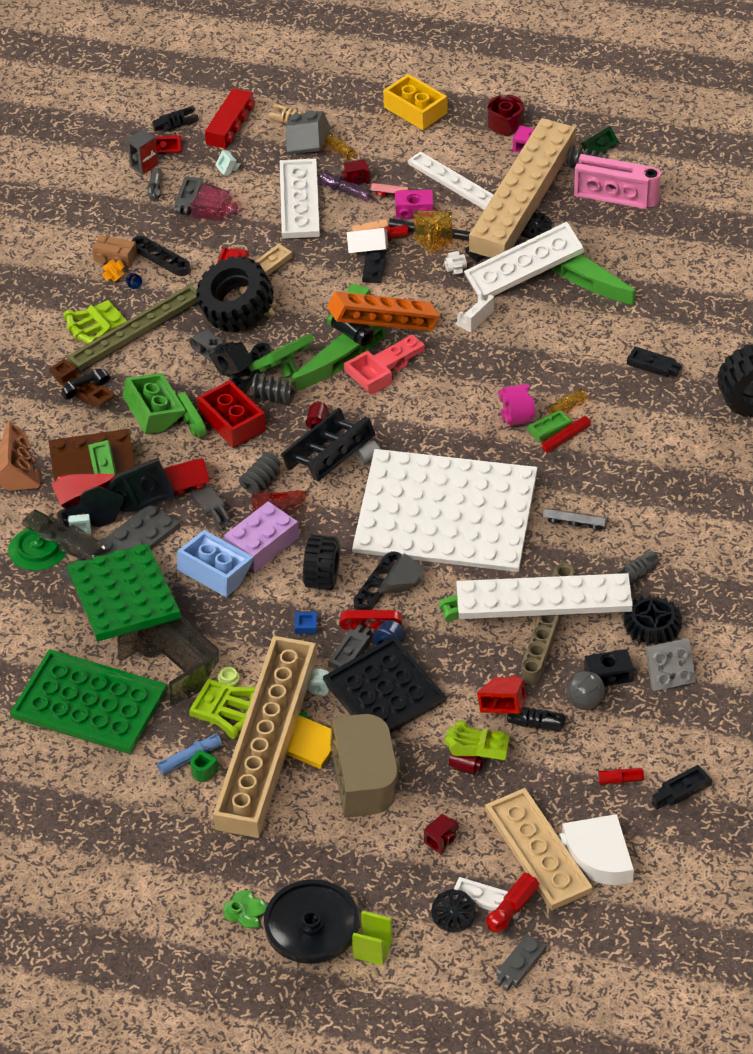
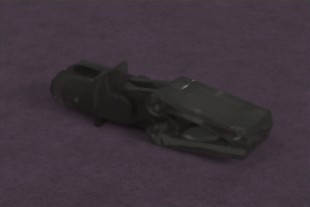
[22,509,105,561]

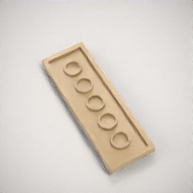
[485,788,593,911]

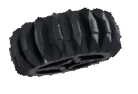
[624,595,682,647]

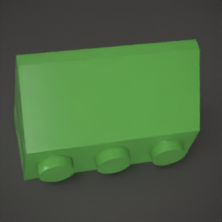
[122,373,186,434]

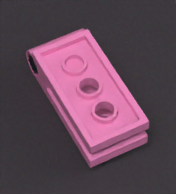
[574,154,661,209]

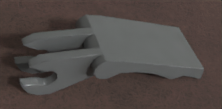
[190,485,231,530]

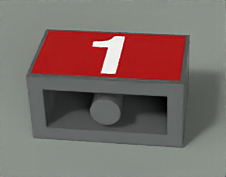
[127,129,158,175]

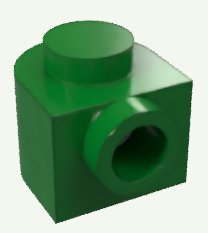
[190,749,219,782]

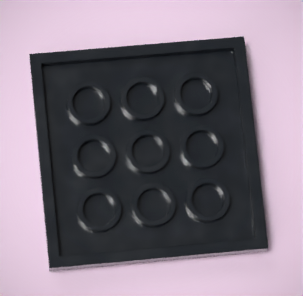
[323,636,446,734]

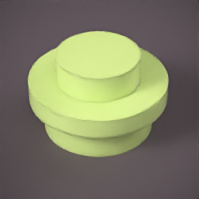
[218,667,240,687]

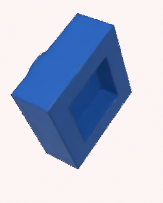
[295,612,317,634]

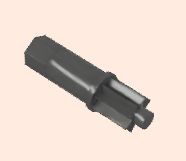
[147,168,162,201]

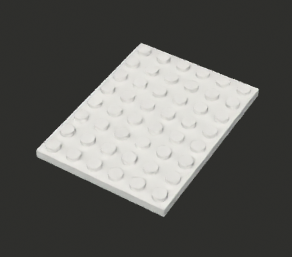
[352,449,537,572]

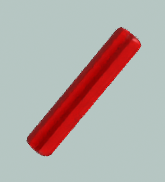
[541,416,591,453]

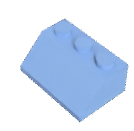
[177,530,254,597]

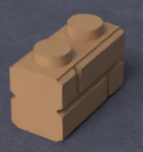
[92,235,137,268]

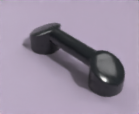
[61,369,111,400]

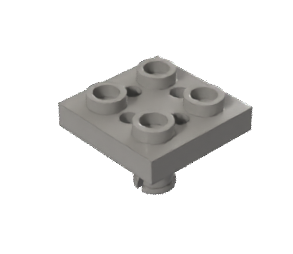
[645,638,696,691]

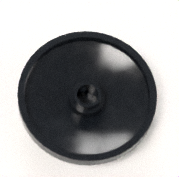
[264,880,359,964]

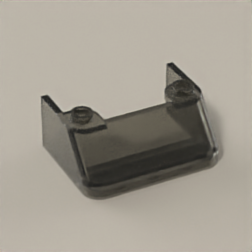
[117,616,219,708]

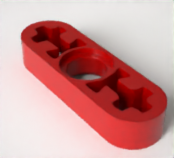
[340,610,402,630]

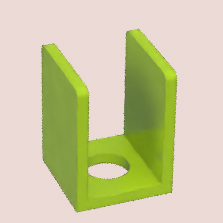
[352,911,392,966]

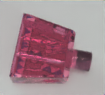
[190,183,238,221]

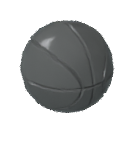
[566,671,605,710]

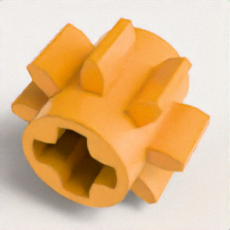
[101,259,125,282]

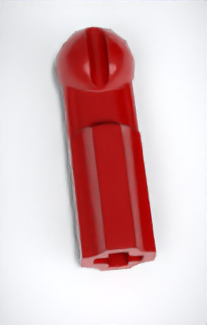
[486,873,540,933]

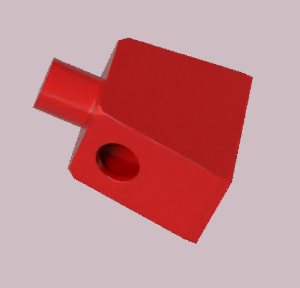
[477,676,526,714]

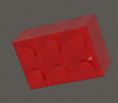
[197,380,266,448]

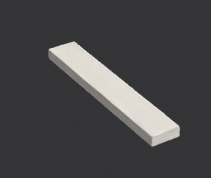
[408,151,493,210]

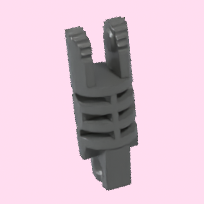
[614,551,659,585]

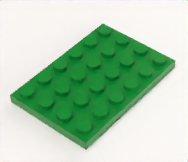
[67,543,181,642]
[10,649,168,754]

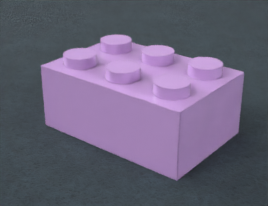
[224,501,299,572]

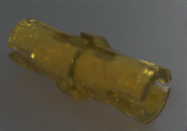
[325,132,356,160]
[547,388,587,414]

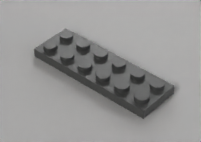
[60,504,180,585]

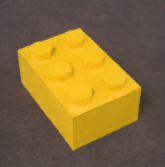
[383,74,448,130]

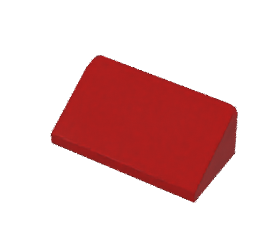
[155,135,182,154]

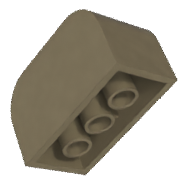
[330,714,400,818]

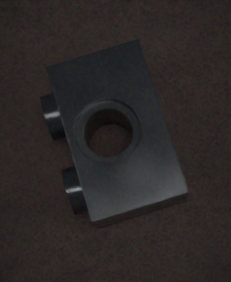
[209,341,254,375]
[584,649,634,686]

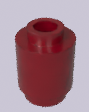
[306,401,328,430]
[449,753,484,775]

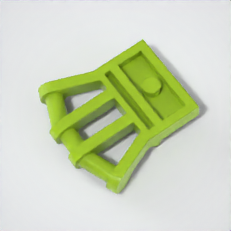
[63,300,127,344]
[189,679,256,739]
[445,720,510,760]

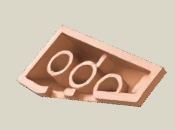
[0,421,40,491]

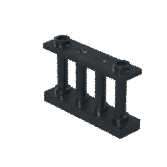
[281,408,376,482]

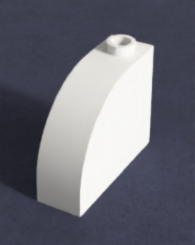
[559,814,634,885]

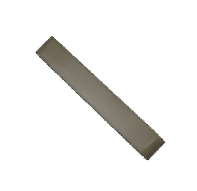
[521,563,574,686]

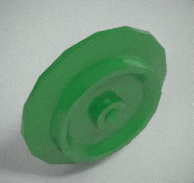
[8,526,68,571]

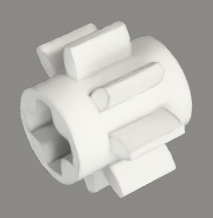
[444,251,467,275]

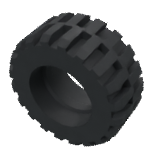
[196,256,274,332]
[717,344,753,417]

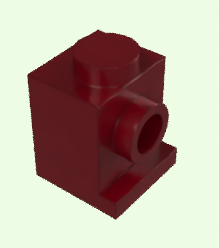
[341,159,370,185]
[424,813,459,855]

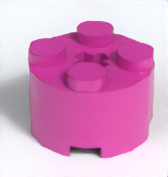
[498,383,535,427]

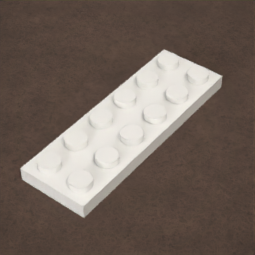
[280,159,320,239]
[464,222,584,300]

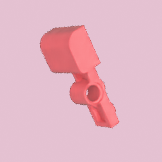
[344,334,425,395]

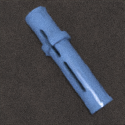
[156,733,222,776]

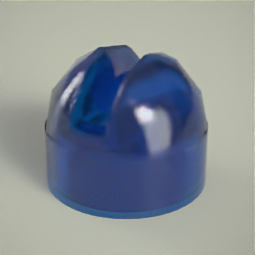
[126,273,142,289]

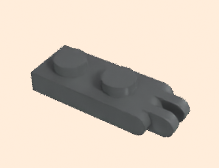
[175,176,203,214]
[328,624,371,669]
[495,934,547,991]

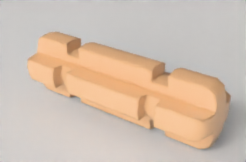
[352,220,389,232]

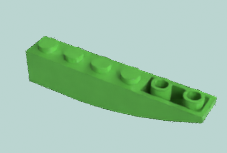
[550,254,635,305]
[291,325,386,392]

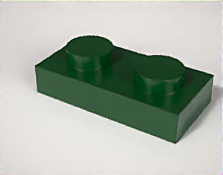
[580,126,619,156]

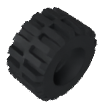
[303,534,340,590]

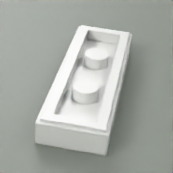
[453,877,522,919]

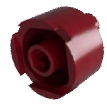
[488,95,524,136]

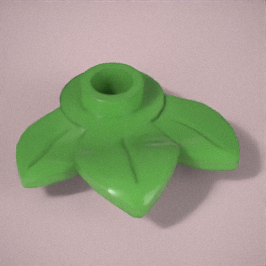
[223,890,267,928]

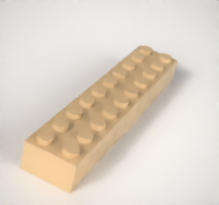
[469,118,576,258]
[213,636,317,838]

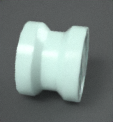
[307,669,329,696]

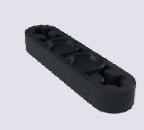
[132,236,190,276]
[231,343,271,394]
[353,551,402,610]

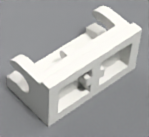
[347,228,388,253]
[456,292,494,333]

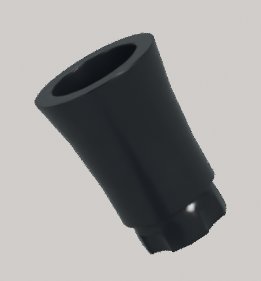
[331,317,374,346]

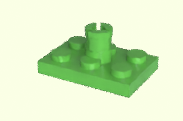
[248,333,314,377]

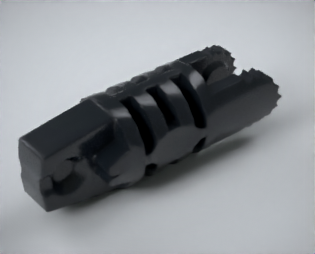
[152,106,199,132]
[507,707,566,731]

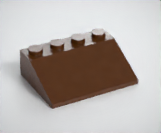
[48,429,135,500]

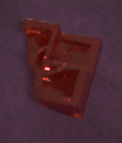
[252,490,306,510]

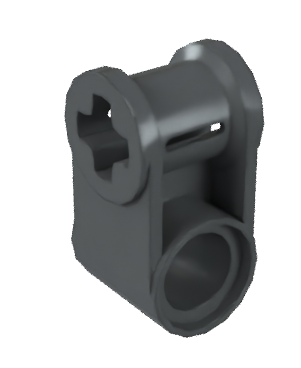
[189,329,223,362]

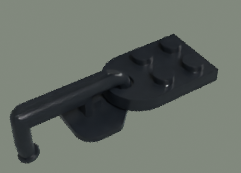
[57,457,175,531]

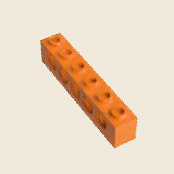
[327,291,440,331]

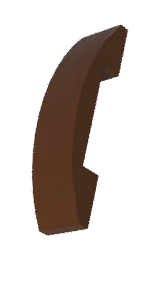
[49,359,116,407]

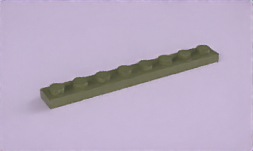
[67,285,197,372]

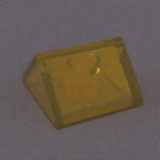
[414,210,453,254]

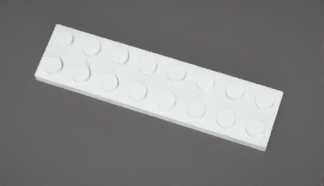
[457,573,632,619]

